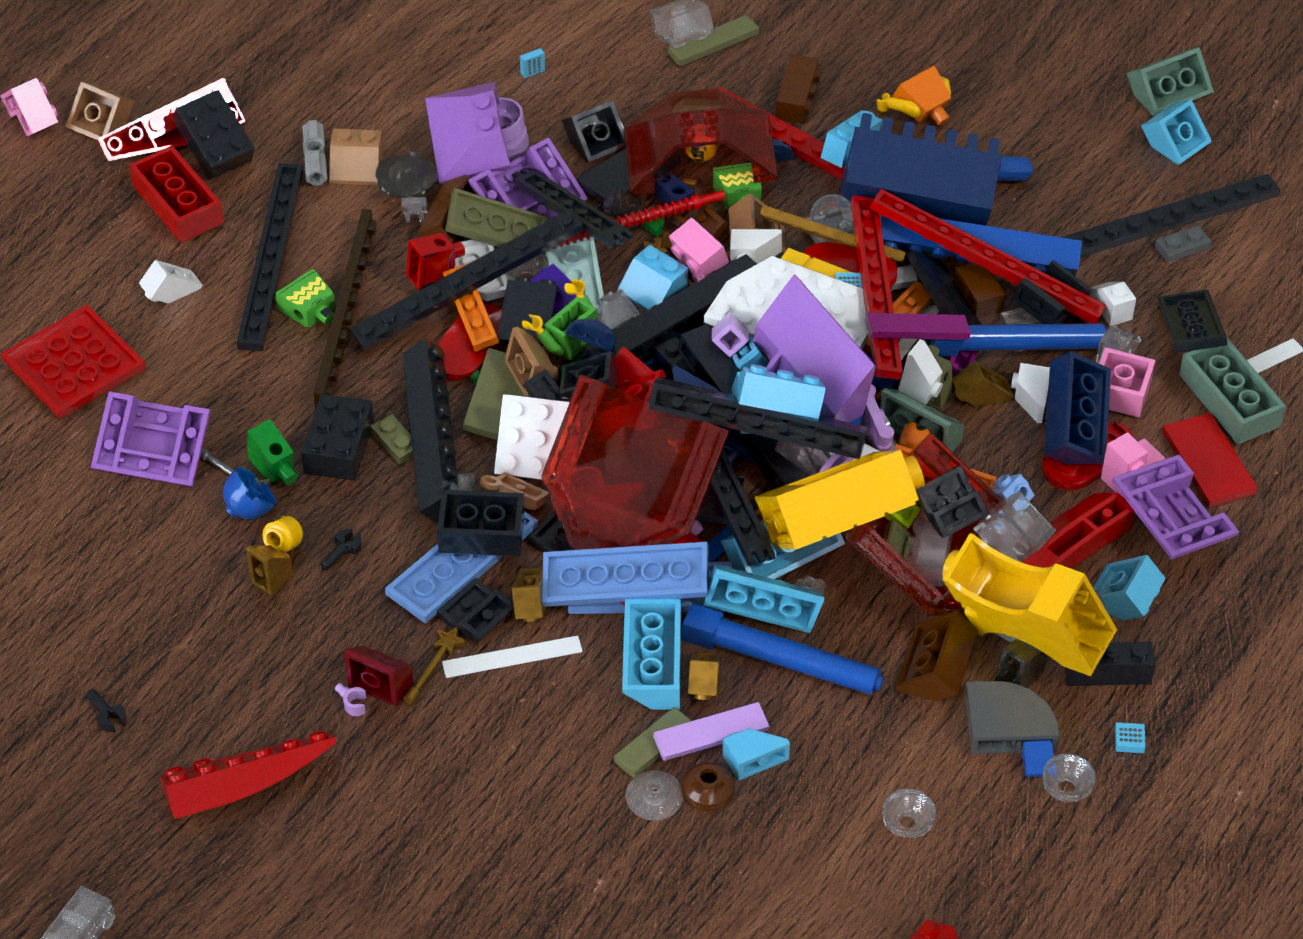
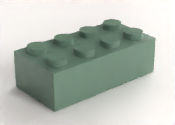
[1179,338,1286,445]

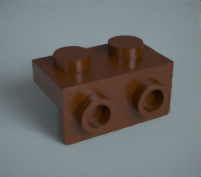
[671,194,729,239]

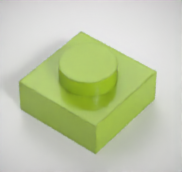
[884,505,921,530]

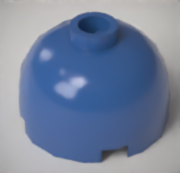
[223,467,276,520]

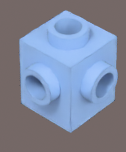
[985,474,1035,517]

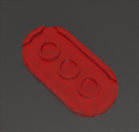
[803,242,898,288]
[438,303,502,381]
[1042,422,1134,490]

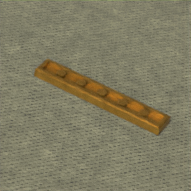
[760,205,906,265]

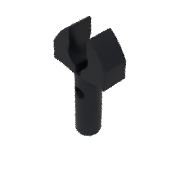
[321,529,362,570]
[86,689,126,732]

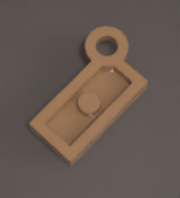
[480,472,550,510]

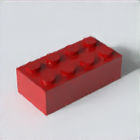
[129,145,224,243]

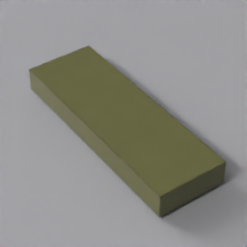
[614,707,691,778]

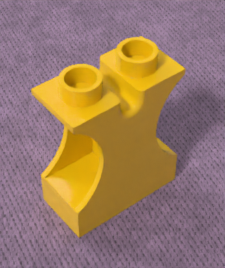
[942,533,1117,677]

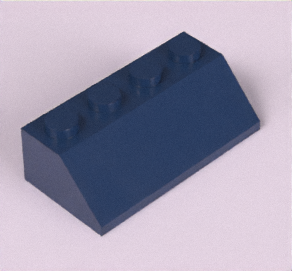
[1044,351,1111,464]

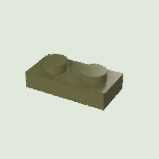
[370,414,414,465]

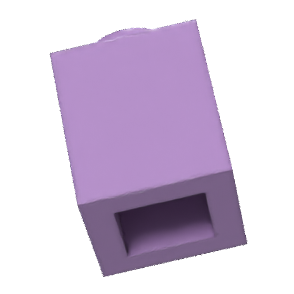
[712,312,749,357]

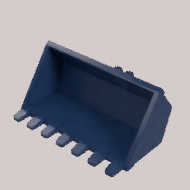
[839,113,1003,226]

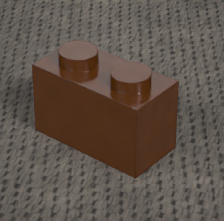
[954,263,1007,318]

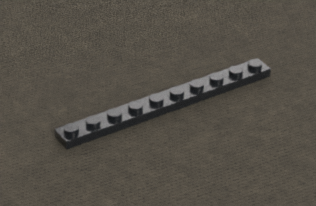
[237,163,303,351]
[1060,174,1280,258]
[350,208,584,351]

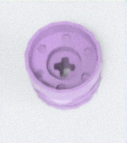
[498,98,529,161]

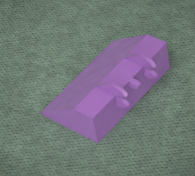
[753,274,876,422]

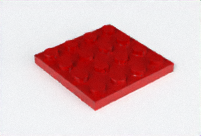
[1,305,146,419]

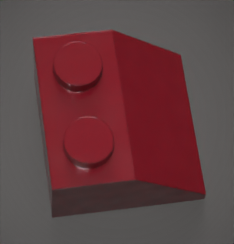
[344,645,414,707]

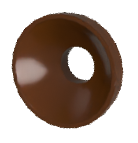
[682,762,735,811]

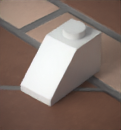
[730,229,782,264]
[139,260,203,303]
[1090,282,1136,326]
[898,339,943,405]
[1011,363,1050,423]

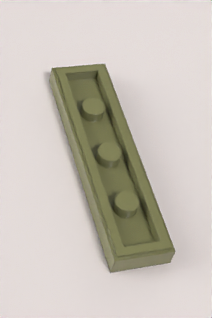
[668,15,759,67]

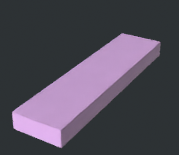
[653,702,769,761]

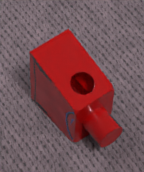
[406,233,465,291]

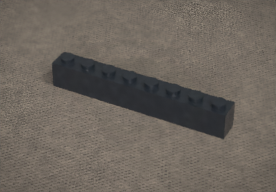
[586,254,757,361]
[677,324,816,489]
[403,338,460,524]
[648,377,868,460]

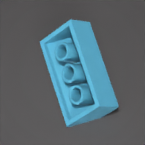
[721,520,845,579]
[703,564,824,633]
[622,599,681,710]

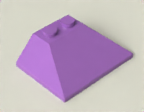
[425,81,511,184]
[468,137,588,221]
[91,392,211,487]
[1112,455,1239,559]

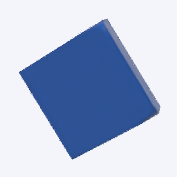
[1021,740,1055,777]

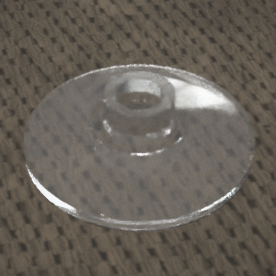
[626,770,683,820]

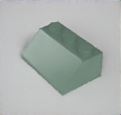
[1127,47,1214,116]
[880,388,964,460]

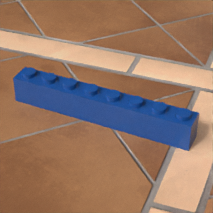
[880,216,1082,276]

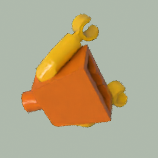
[876,66,951,126]

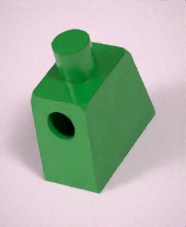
[247,419,299,485]

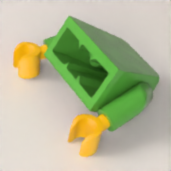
[522,279,597,360]

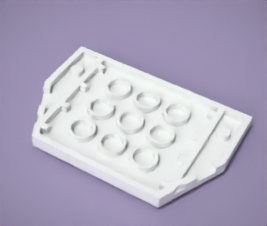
[704,256,868,349]

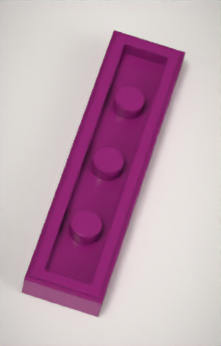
[864,313,971,340]

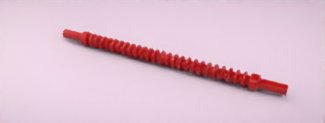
[547,190,725,251]

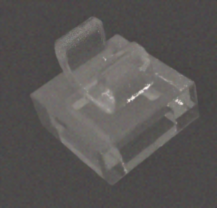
[401,197,427,224]

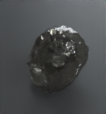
[375,150,438,200]

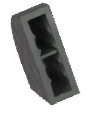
[964,680,1059,754]

